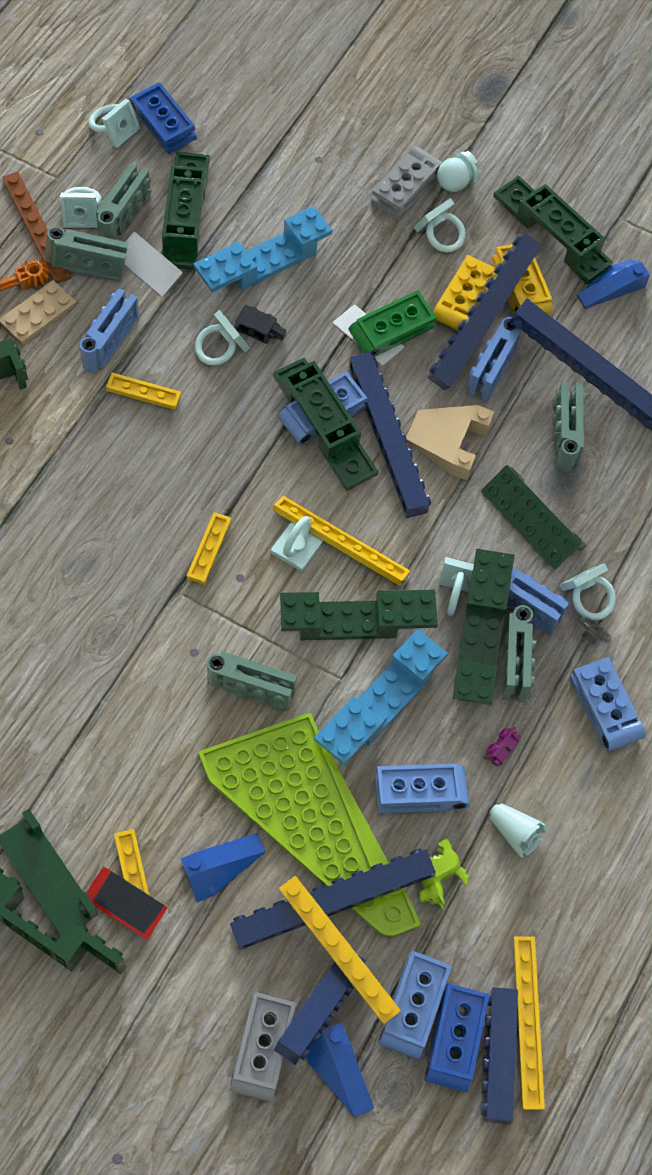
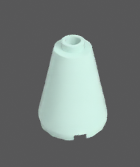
[490,803,547,858]

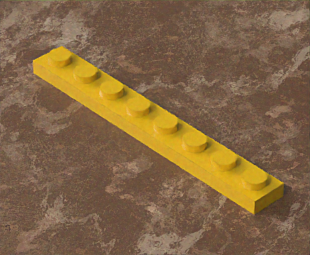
[272,496,410,586]
[279,876,401,1025]
[513,936,545,1110]

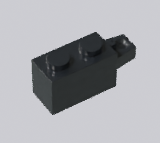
[235,305,287,344]

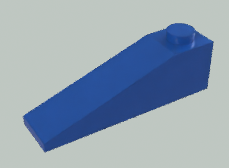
[577,259,650,309]
[181,833,265,903]
[306,1022,374,1117]

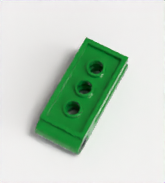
[348,290,436,357]

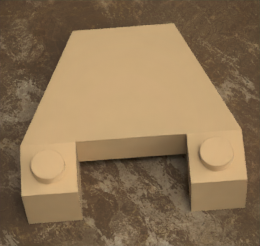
[406,405,495,481]

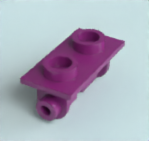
[484,727,521,766]

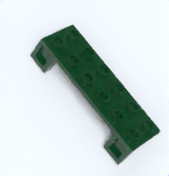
[481,465,587,569]
[0,809,98,936]

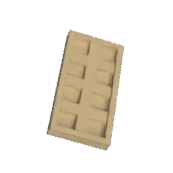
[0,280,77,346]

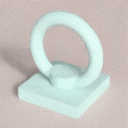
[88,99,140,148]
[60,187,102,228]
[413,198,466,253]
[195,310,250,366]
[270,516,323,572]
[439,557,474,616]
[560,564,616,621]

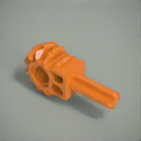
[0,258,50,292]

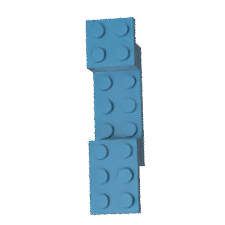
[193,206,332,293]
[314,629,448,766]

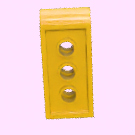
[492,244,553,315]
[433,255,495,330]

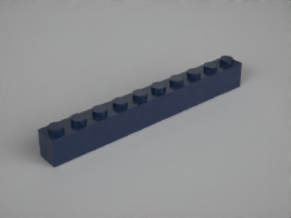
[427,233,542,390]
[510,298,652,430]
[349,352,431,518]
[230,848,436,950]

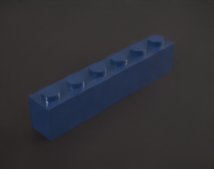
[274,954,366,1066]
[481,987,518,1124]

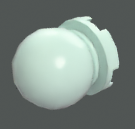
[437,151,481,192]

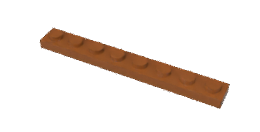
[2,172,71,284]

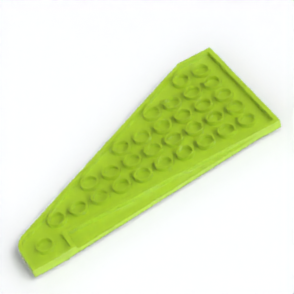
[198,712,421,937]

